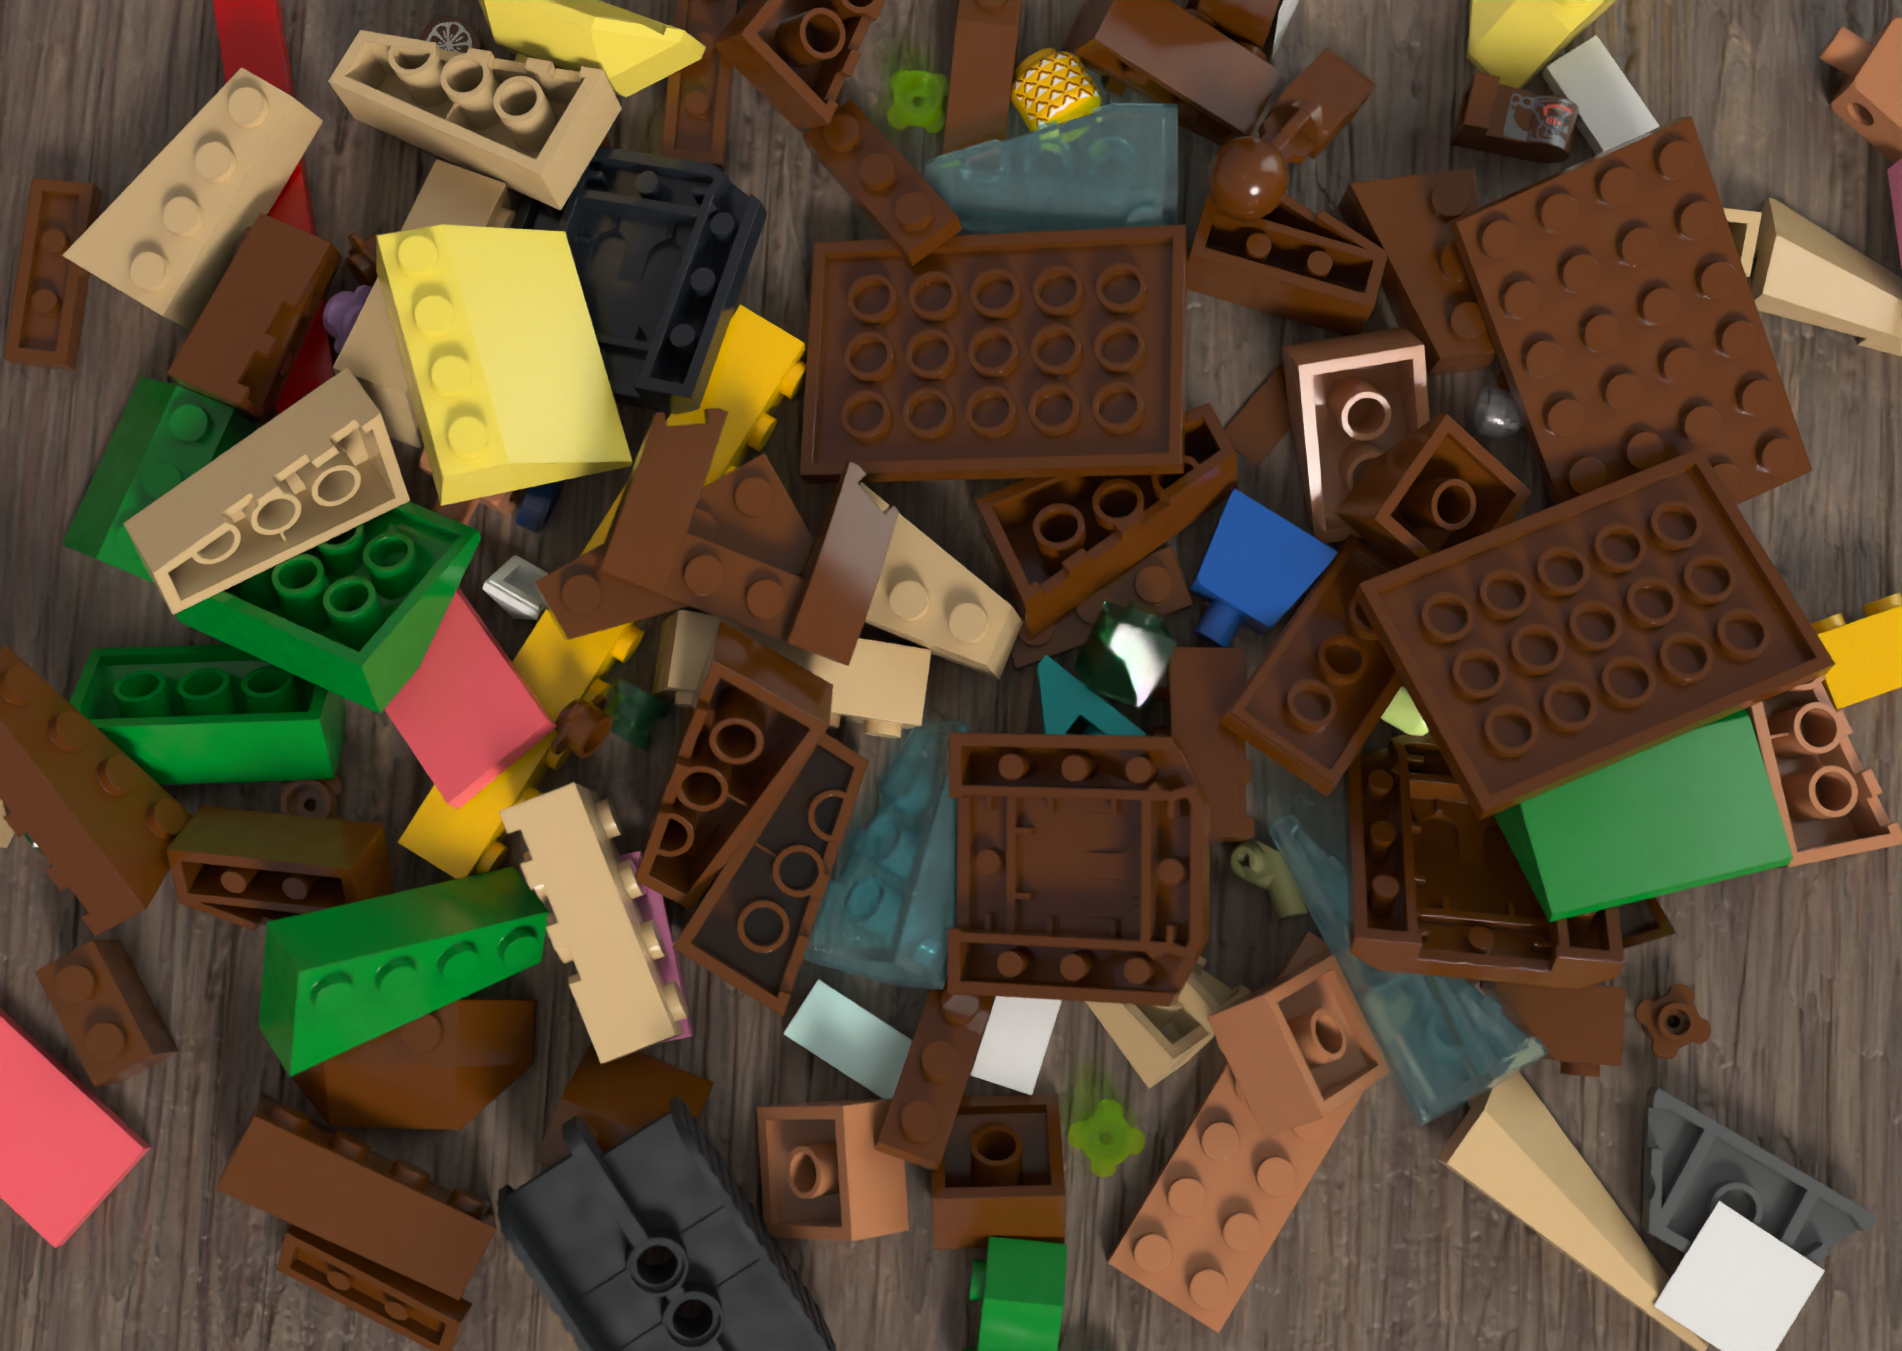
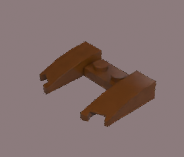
[594,408,899,666]

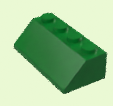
[69,644,345,786]

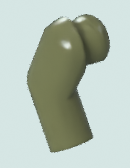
[1229,840,1308,921]

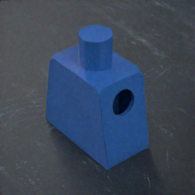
[1189,488,1337,648]

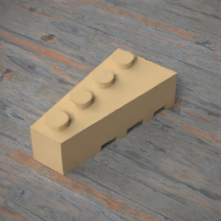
[328,30,622,210]
[62,67,323,330]
[123,367,410,615]

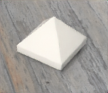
[482,555,548,620]

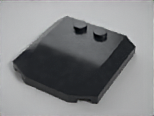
[511,146,767,415]

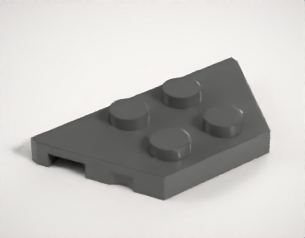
[1641,1086,1878,1264]

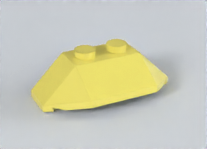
[478,0,706,97]
[1466,0,1616,89]

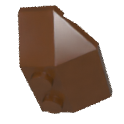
[276,998,537,1130]

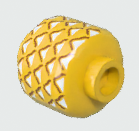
[1011,48,1102,145]

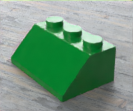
[62,376,257,584]

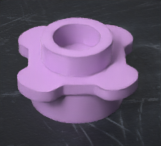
[323,285,372,354]

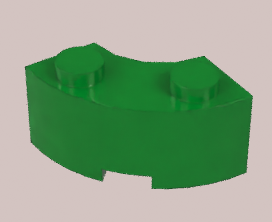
[963,1236,1068,1351]

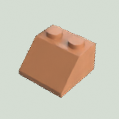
[1207,954,1391,1138]
[756,1098,909,1241]

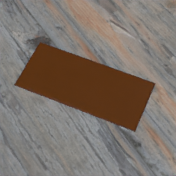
[1225,362,1291,468]

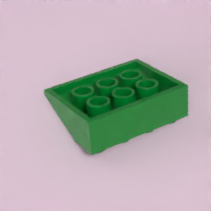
[175,501,481,714]
[1493,709,1793,922]

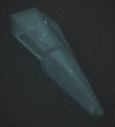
[1268,814,1548,1126]

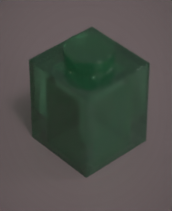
[1074,600,1177,710]

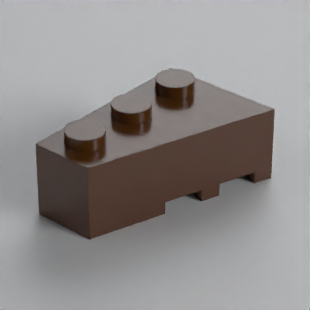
[1060,0,1282,146]

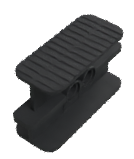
[496,1096,837,1351]

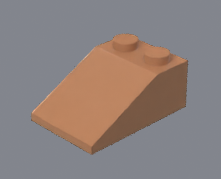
[1282,327,1430,544]

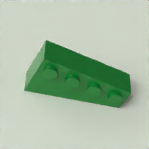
[259,866,549,1076]

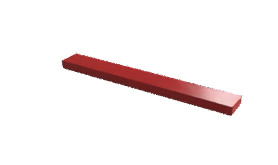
[213,0,337,416]

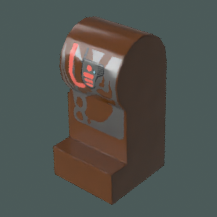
[1451,72,1579,163]

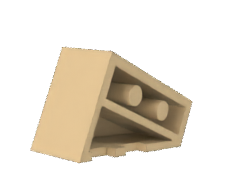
[859,482,1023,680]

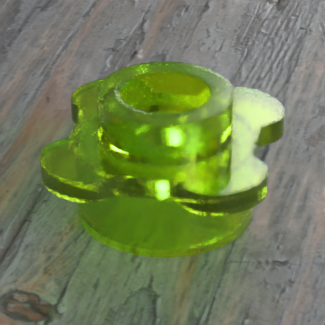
[886,70,950,133]
[1068,1099,1145,1177]

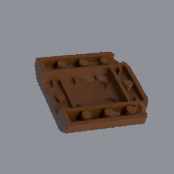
[947,732,1210,1006]
[1343,734,1625,989]

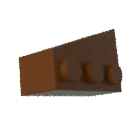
[1187,145,1388,336]
[1338,168,1498,376]
[166,213,343,425]
[1152,647,1255,843]
[166,806,394,931]

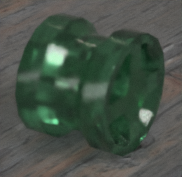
[604,677,672,752]

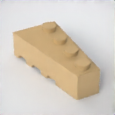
[333,159,516,449]
[652,609,932,738]
[499,783,688,1064]

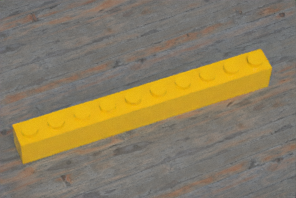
[397,304,807,879]

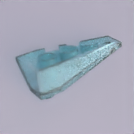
[925,103,1178,234]
[803,721,970,989]

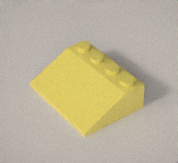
[376,224,633,506]

